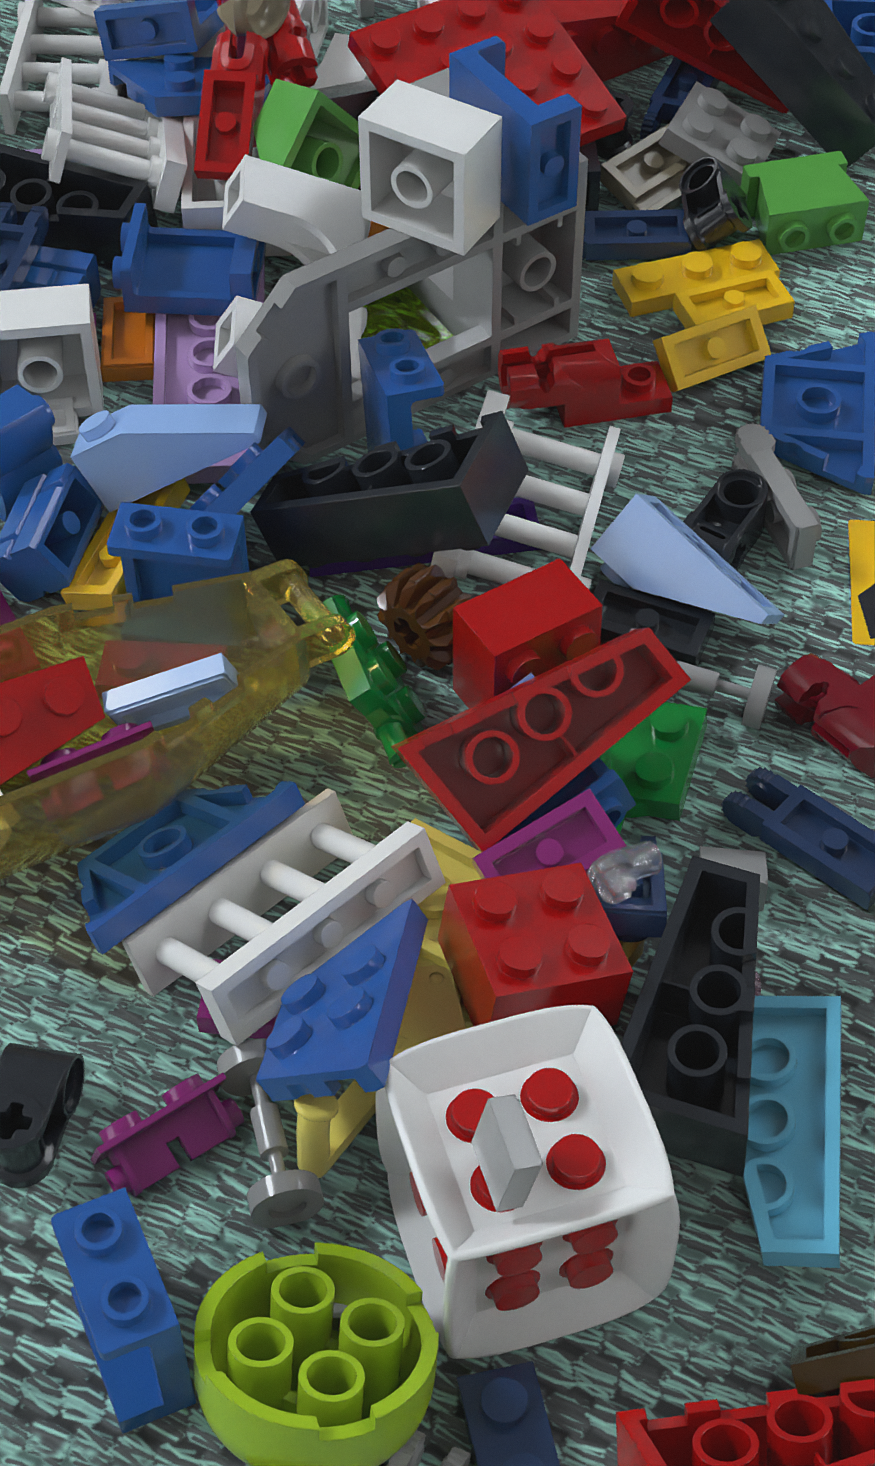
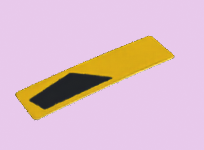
[848,520,875,645]

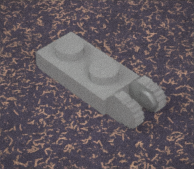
[731,422,822,570]

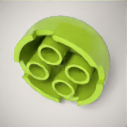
[194,1242,439,1466]

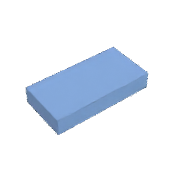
[102,653,249,732]

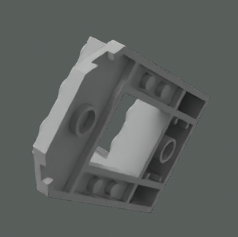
[235,68,588,465]

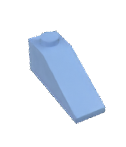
[70,404,267,512]
[591,493,785,624]

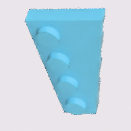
[742,996,842,1268]

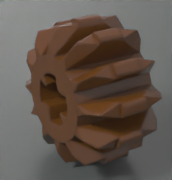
[376,562,471,671]

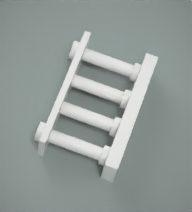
[0,0,140,134]
[41,57,188,214]
[431,389,625,589]
[121,788,446,1046]

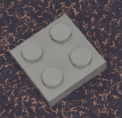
[658,81,781,187]

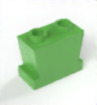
[741,151,869,255]

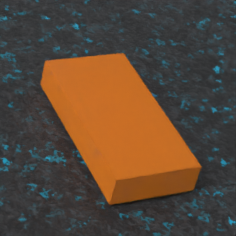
[100,297,156,382]

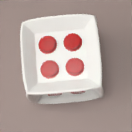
[375,1005,680,1359]

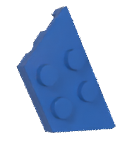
[108,53,272,117]
[759,332,875,495]
[189,426,306,514]
[77,781,305,955]
[256,899,428,1102]

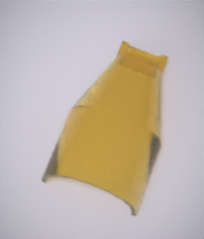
[0,559,355,880]

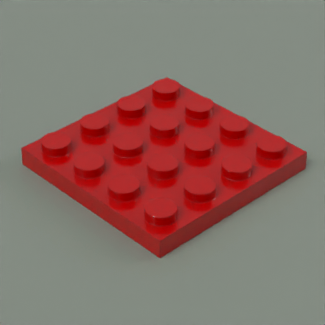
[348,0,627,146]

